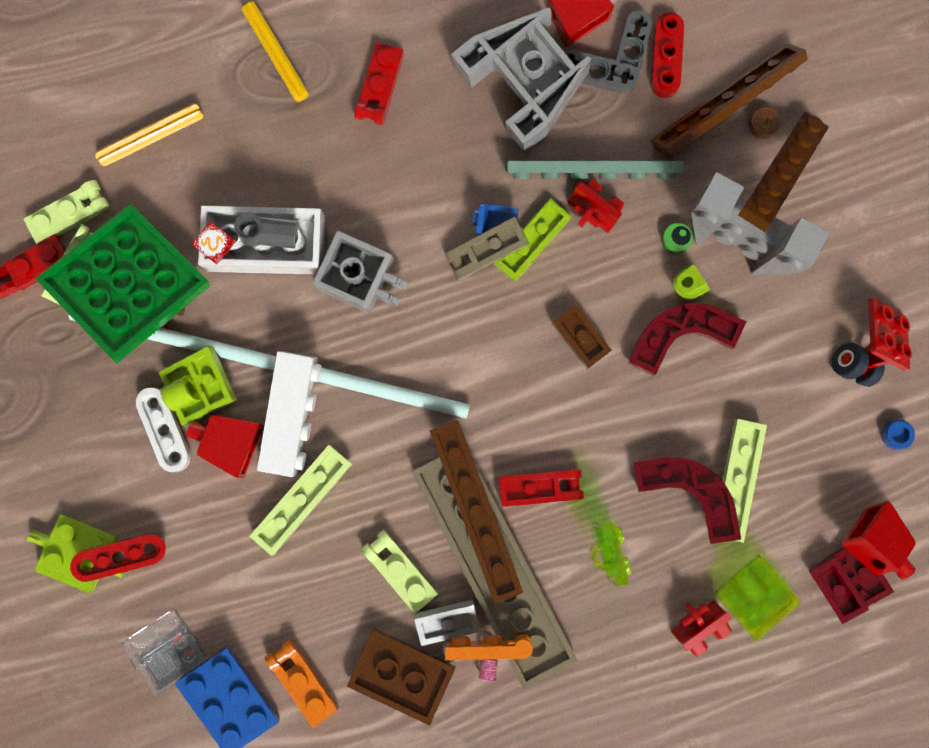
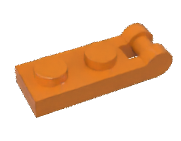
[445,634,533,660]
[264,639,339,728]

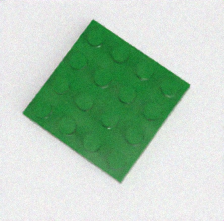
[35,204,210,364]

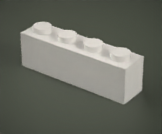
[257,351,321,477]

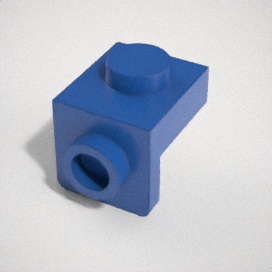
[473,203,519,234]

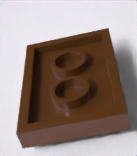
[346,628,456,726]

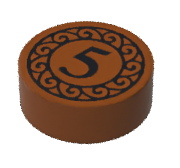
[749,108,781,139]

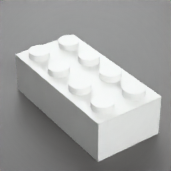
[198,206,326,274]

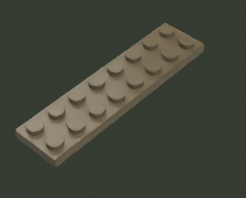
[412,457,578,690]

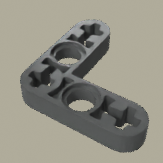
[564,10,652,93]

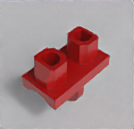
[567,179,624,233]
[671,600,732,657]

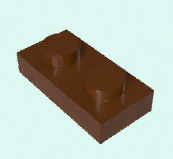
[551,304,612,369]

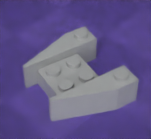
[451,7,591,153]
[691,172,829,276]

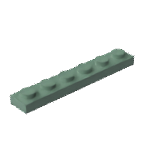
[506,160,684,179]

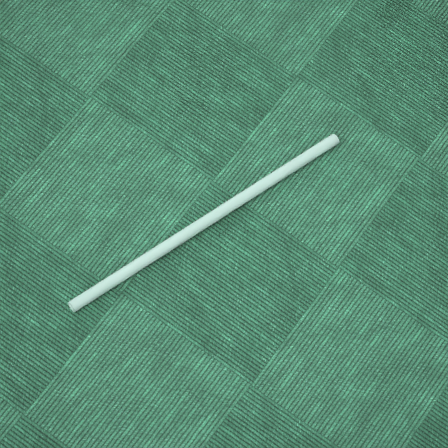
[69,315,470,419]

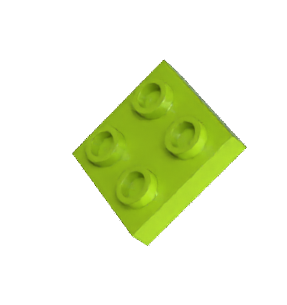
[158,346,237,426]

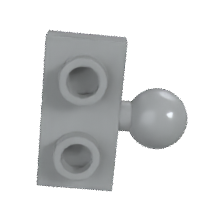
[414,600,480,662]

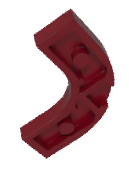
[628,303,747,376]
[634,457,742,544]

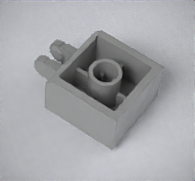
[312,230,408,314]

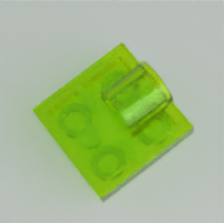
[589,519,632,587]
[714,554,802,642]

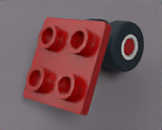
[832,297,912,387]

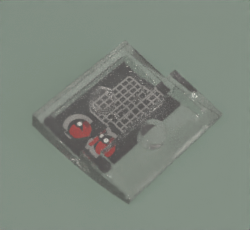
[122,609,208,696]

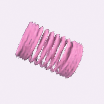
[479,659,498,681]

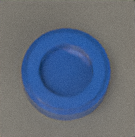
[881,420,915,450]

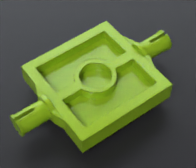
[27,514,126,594]

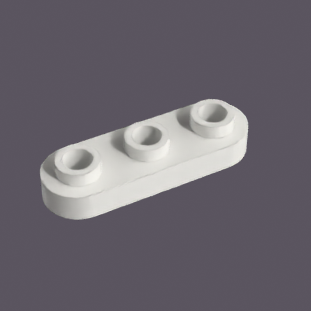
[136,387,191,472]

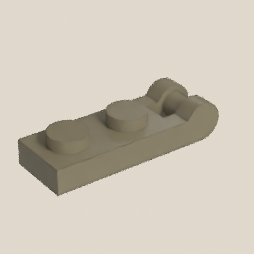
[445,217,530,281]

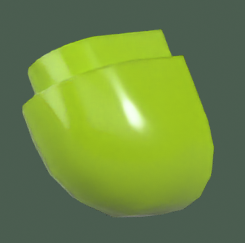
[674,263,711,299]

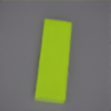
[493,198,572,282]

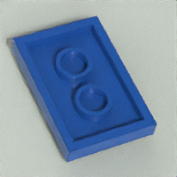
[175,645,280,748]

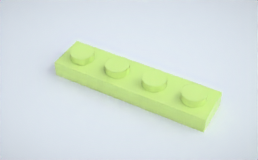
[722,419,767,543]
[249,445,352,556]

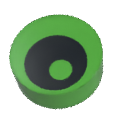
[662,223,693,254]

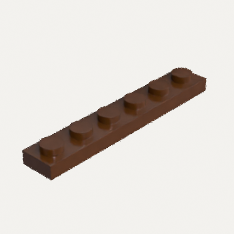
[651,43,808,158]
[738,112,829,232]
[429,420,523,604]

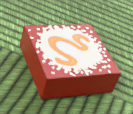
[191,221,236,265]

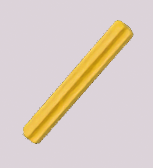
[241,1,309,102]
[95,103,203,166]

